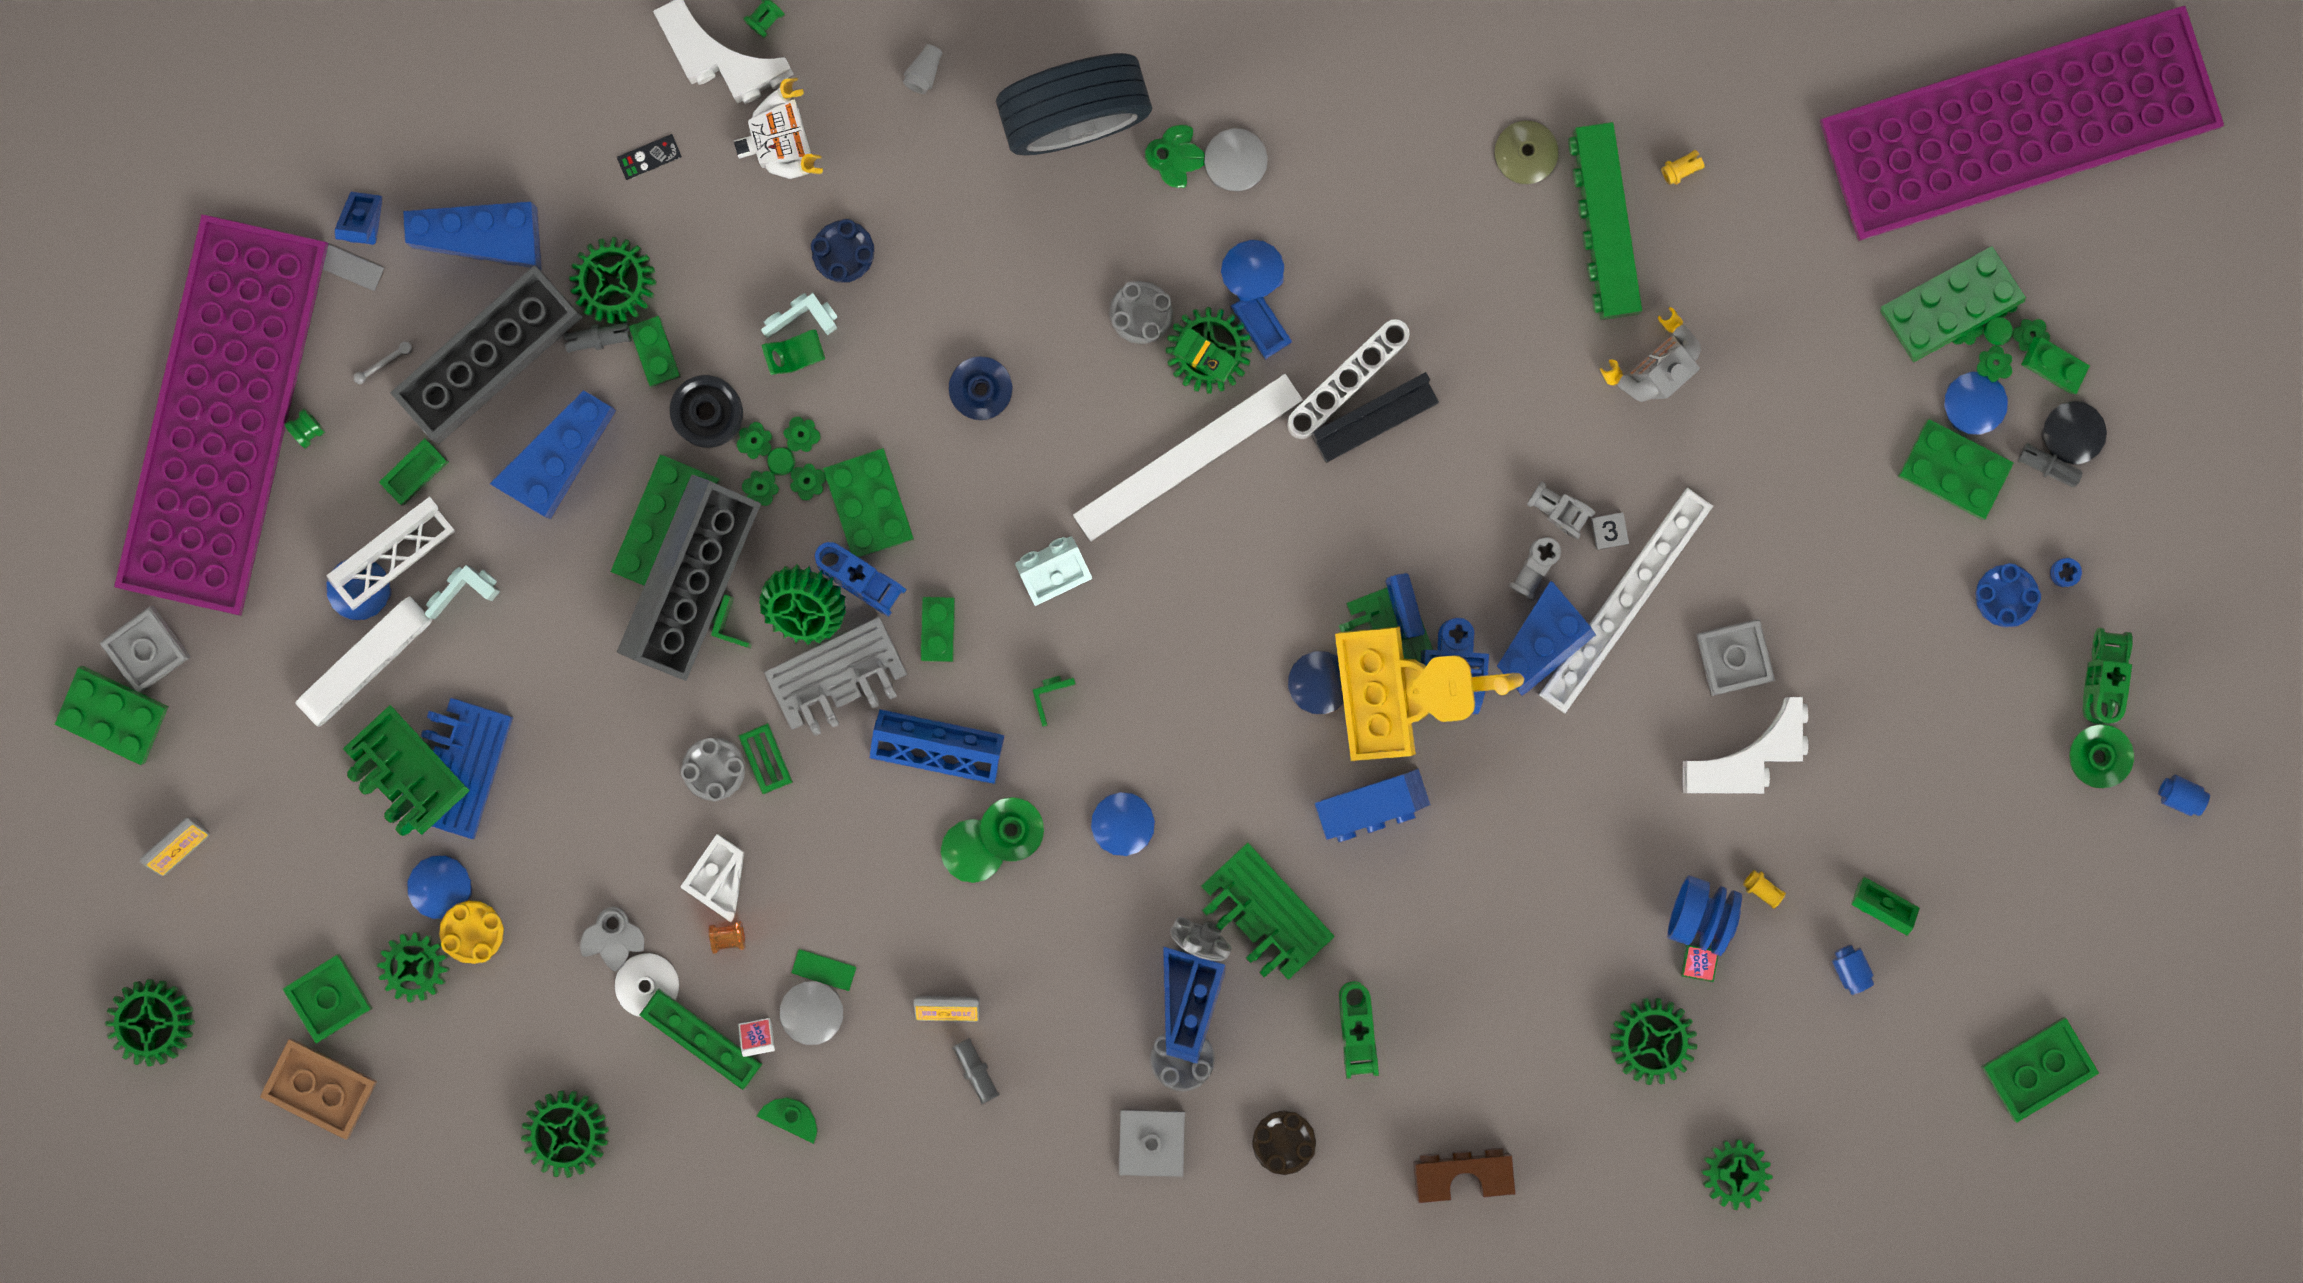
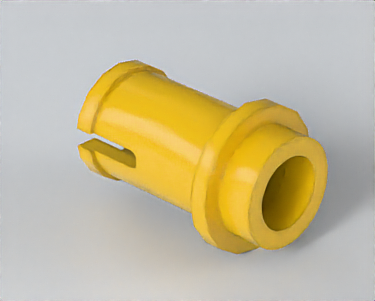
[1661,150,1704,185]
[1743,870,1786,909]

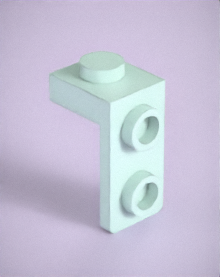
[761,293,838,338]
[425,565,500,619]

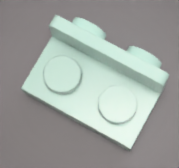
[1015,536,1093,606]

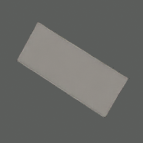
[323,245,384,291]

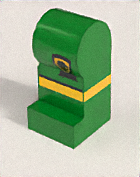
[1173,327,1237,383]

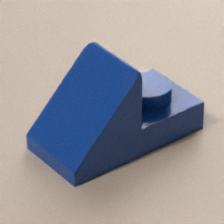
[335,192,382,245]

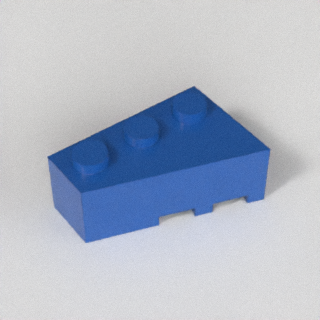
[1315,768,1431,843]
[1163,947,1225,1064]

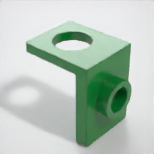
[761,329,825,375]
[711,595,752,649]
[1032,676,1076,727]

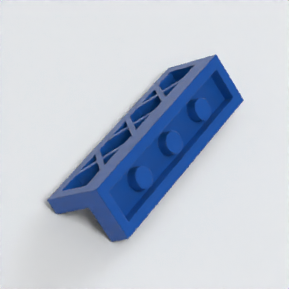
[869,709,1005,784]

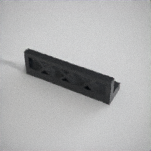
[1311,372,1439,463]

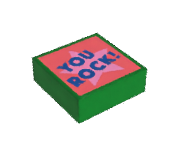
[1681,945,1719,982]

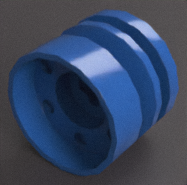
[1667,875,1742,956]

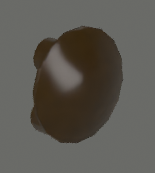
[1252,1110,1316,1175]

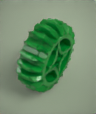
[569,237,657,324]
[1166,307,1252,394]
[759,564,846,645]
[105,979,195,1067]
[1610,998,1697,1085]
[521,1090,609,1178]

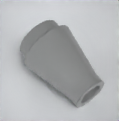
[903,44,943,94]

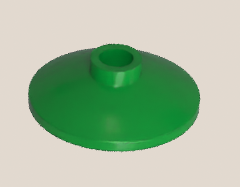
[2069,724,2134,788]
[980,797,1044,862]

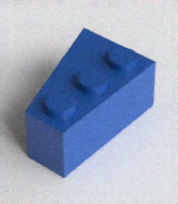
[1497,581,1596,696]

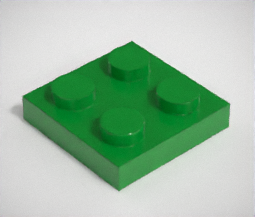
[282,954,373,1043]

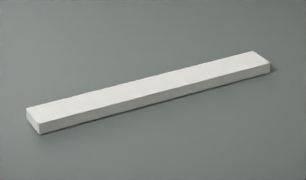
[1073,374,1303,542]
[1539,487,1713,714]

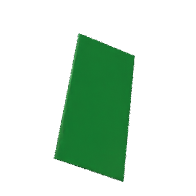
[791,949,857,991]

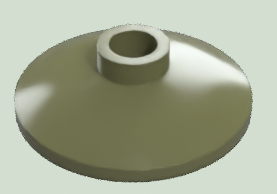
[1495,121,1558,184]

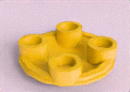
[439,900,504,964]

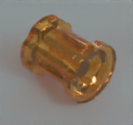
[709,921,746,954]

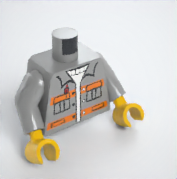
[1600,307,1701,402]

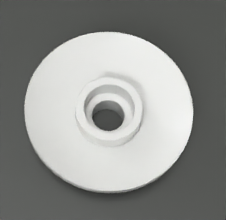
[615,953,679,1017]

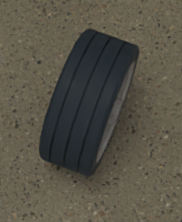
[996,53,1153,156]

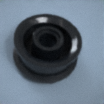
[670,375,743,448]

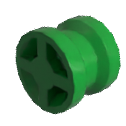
[284,408,325,449]

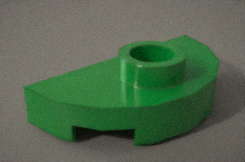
[756,1097,818,1144]

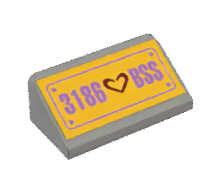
[140,817,210,876]
[914,996,980,1022]

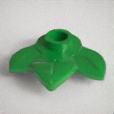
[1145,125,1205,188]

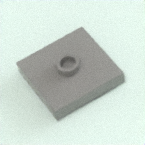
[100,605,191,693]
[1696,619,1775,696]
[1119,1110,1185,1177]

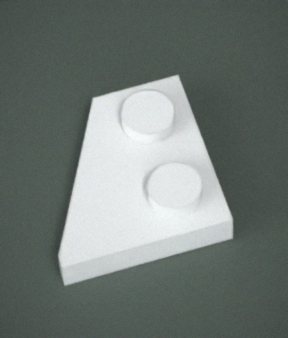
[680,834,744,922]

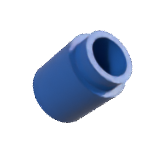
[2158,775,2210,817]
[1831,945,1874,995]

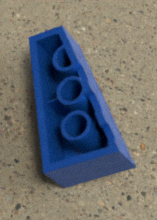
[403,202,542,270]
[490,390,616,519]

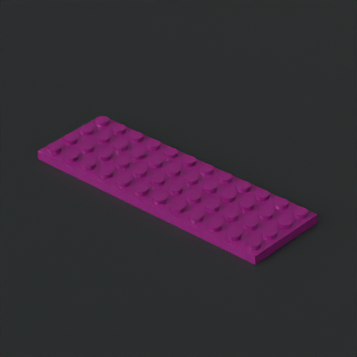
[1820,5,2225,242]
[114,214,329,616]

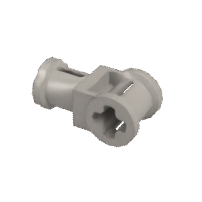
[1527,481,1595,539]
[1508,537,1561,600]

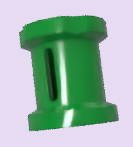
[743,0,785,38]

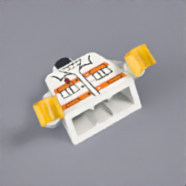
[734,78,823,179]

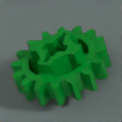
[377,932,450,1003]
[1701,1139,1773,1210]

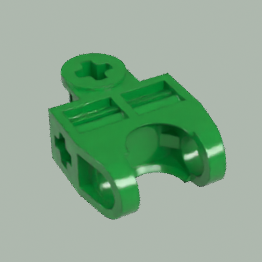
[2082,628,2133,724]
[1339,981,1379,1079]

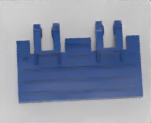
[402,698,513,839]

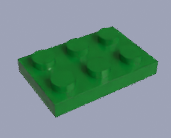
[1898,419,2014,520]
[823,448,914,558]
[54,665,169,765]
[1981,1017,2099,1123]

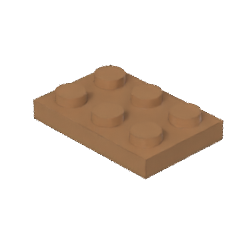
[260,1038,377,1140]

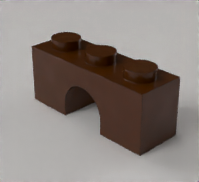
[1413,1148,1515,1203]

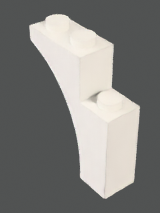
[653,0,794,104]
[1683,697,1808,794]

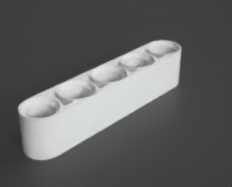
[1287,319,1410,439]
[295,596,432,727]

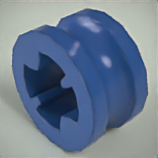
[2050,558,2082,587]

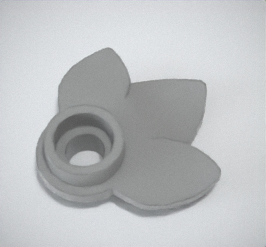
[580,907,645,972]

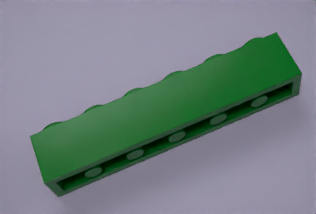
[1568,122,1642,320]

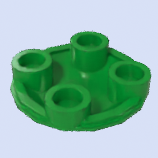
[941,819,1003,883]

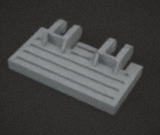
[764,617,908,736]

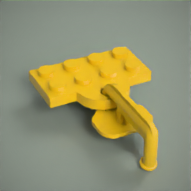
[1335,627,1524,761]

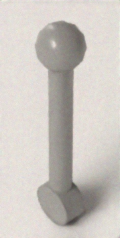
[353,342,412,384]

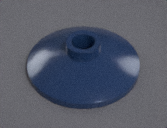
[949,356,1013,420]

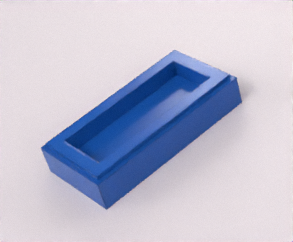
[1230,297,1292,360]

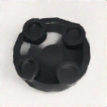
[2041,401,2107,465]

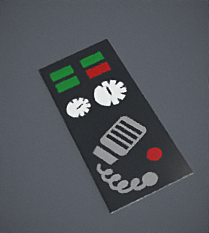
[617,134,682,180]

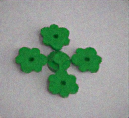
[1952,306,2050,382]
[736,417,826,506]

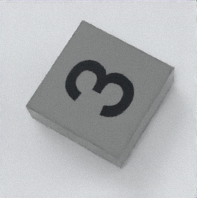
[1591,512,1629,550]

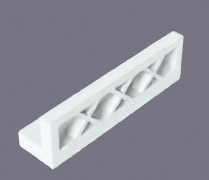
[326,496,455,610]

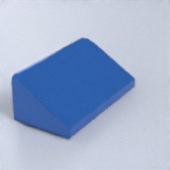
[1385,573,1425,640]

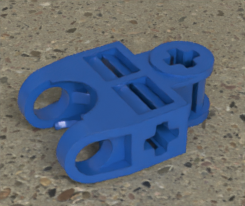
[815,542,907,617]
[1420,618,1489,715]

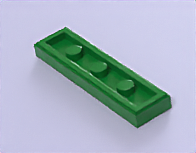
[639,988,762,1090]

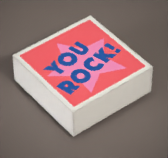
[738,1018,775,1057]

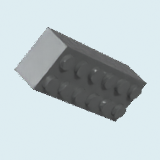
[390,265,583,444]
[617,475,761,681]

